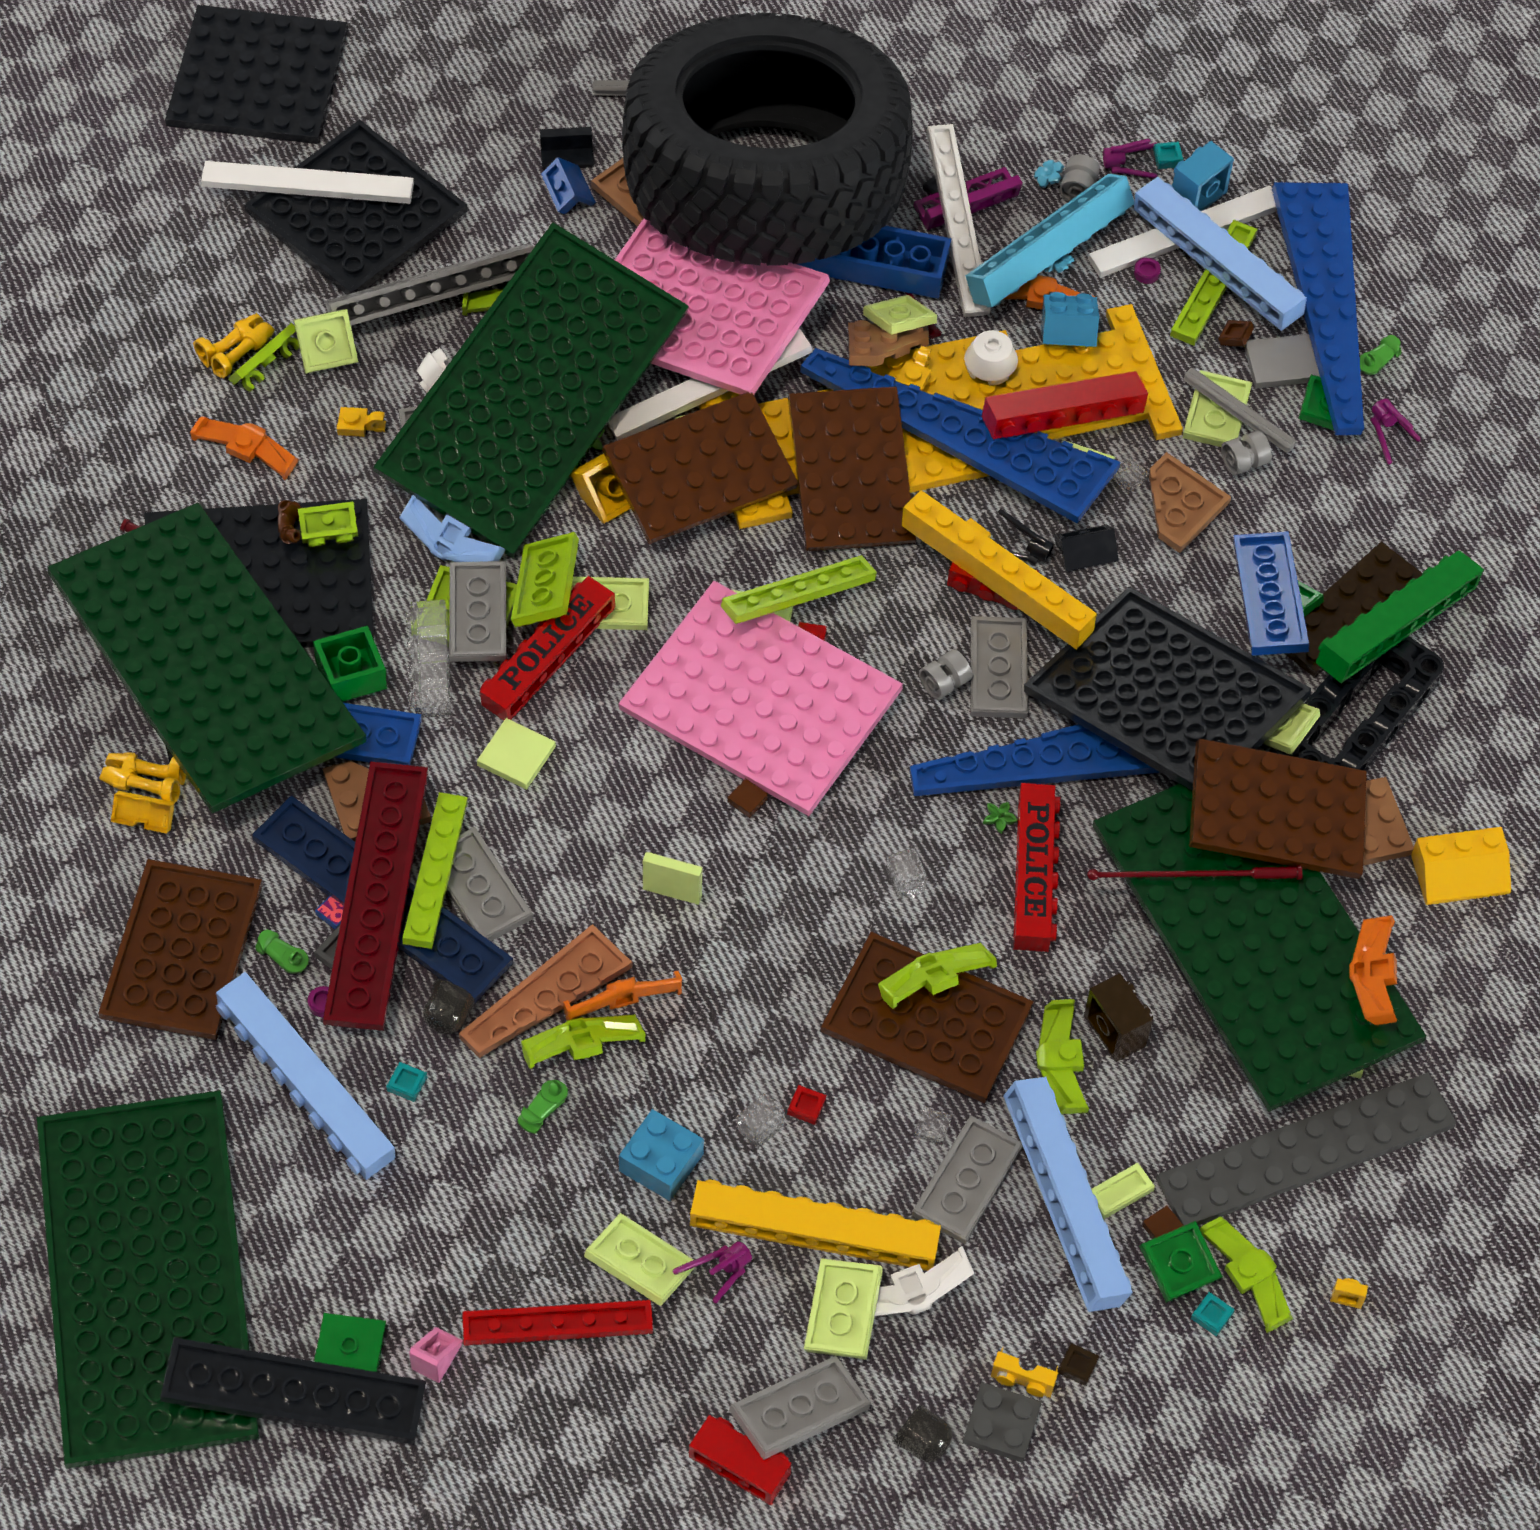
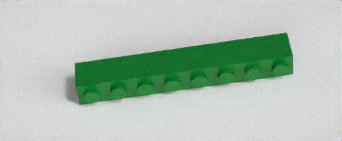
[1316,550,1485,683]

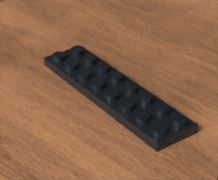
[160,1337,426,1445]

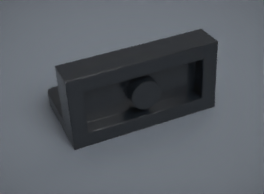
[540,127,594,170]
[1054,524,1118,571]

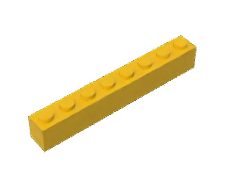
[902,490,1097,650]
[690,1180,941,1271]

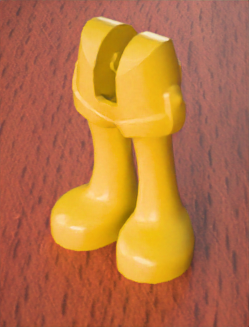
[193,313,275,378]
[99,752,186,803]

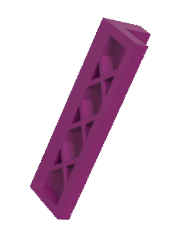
[913,166,1023,231]

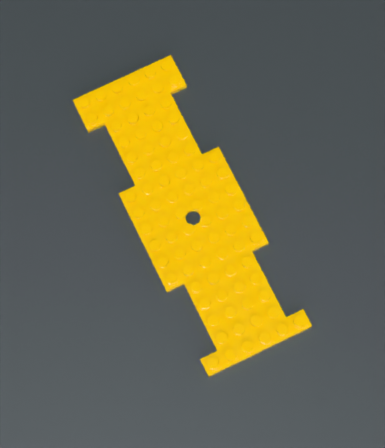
[698,304,1183,529]

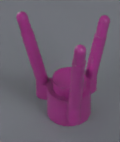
[1103,139,1158,179]
[1370,399,1421,465]
[672,1242,752,1303]

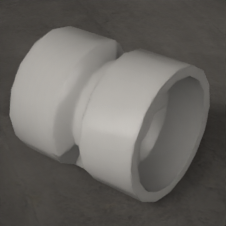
[1059,154,1100,202]
[1221,430,1272,476]
[919,649,973,700]

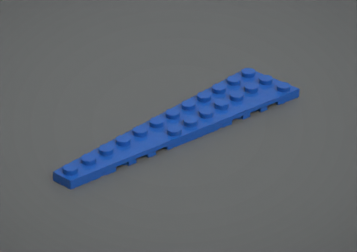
[1271,182,1364,435]
[800,348,1121,523]
[909,724,1160,796]

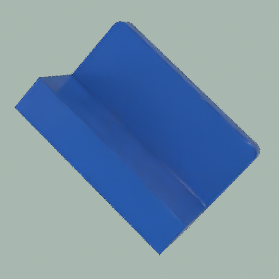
[541,157,596,215]

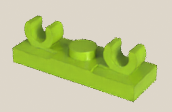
[228,323,299,392]

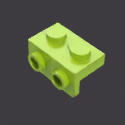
[298,502,358,547]

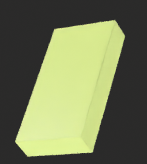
[1091,1163,1155,1220]

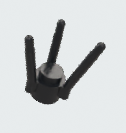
[998,509,1055,565]

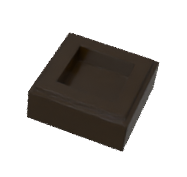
[1058,1343,1099,1386]

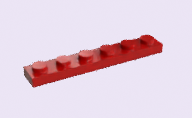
[462,1300,653,1346]

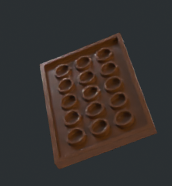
[788,387,916,551]
[602,392,799,544]
[1189,738,1367,879]
[98,859,263,1040]
[821,932,1034,1103]

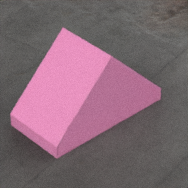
[409,1327,463,1383]

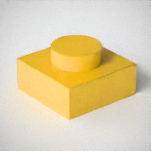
[1330,1278,1368,1309]

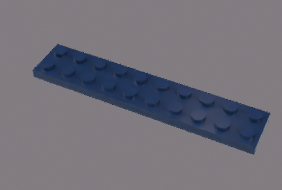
[252,795,514,1004]

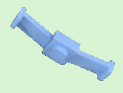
[399,495,505,562]

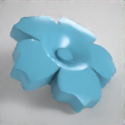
[1034,160,1064,188]
[1044,255,1074,273]

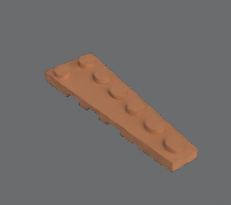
[459,924,632,1058]

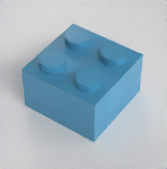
[1171,141,1234,211]
[1041,292,1099,347]
[619,1109,704,1201]

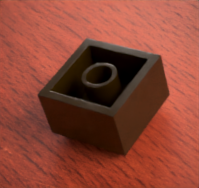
[1084,973,1153,1062]

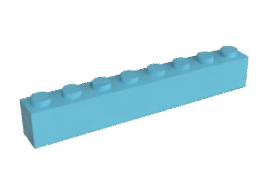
[965,173,1134,307]

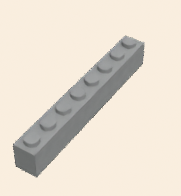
[325,244,534,325]

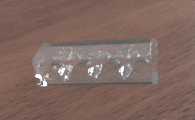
[406,600,451,718]

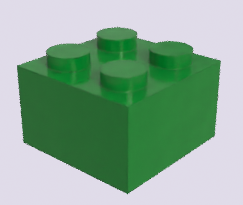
[313,626,387,702]

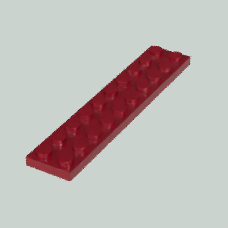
[323,761,429,1031]

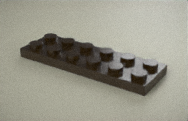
[1285,541,1423,678]

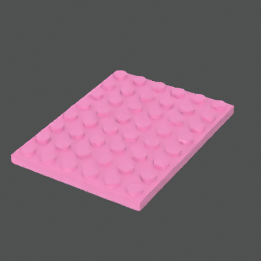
[615,218,830,395]
[618,581,903,816]

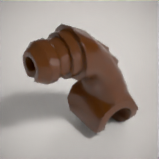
[278,500,302,544]

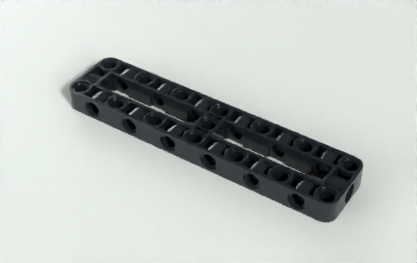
[1263,636,1444,771]

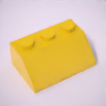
[571,453,631,524]
[1411,827,1511,905]

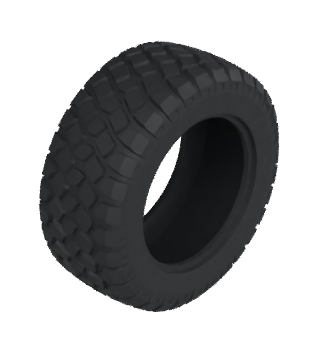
[622,13,913,266]

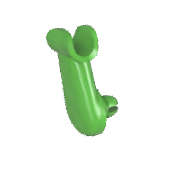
[1359,335,1402,375]
[255,929,309,974]
[517,1080,568,1134]

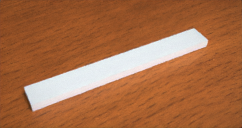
[926,124,991,317]
[201,161,414,204]
[1088,186,1277,278]
[608,328,813,441]

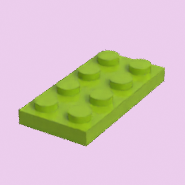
[511,532,579,628]

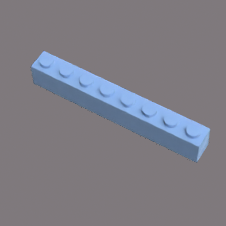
[1134,177,1307,331]
[216,972,395,1180]
[1003,1077,1133,1312]

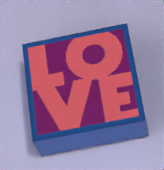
[315,896,344,930]

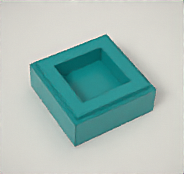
[1153,141,1184,169]
[386,1062,427,1102]
[1191,1292,1235,1337]

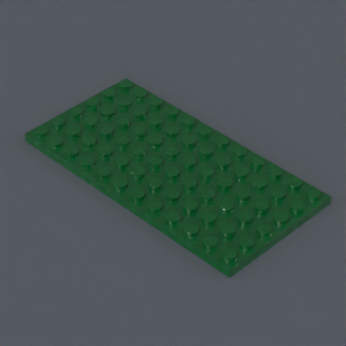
[373,222,689,558]
[47,502,366,814]
[1093,784,1426,1112]
[37,1090,259,1469]

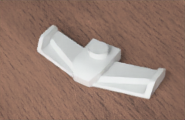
[875,1246,974,1316]

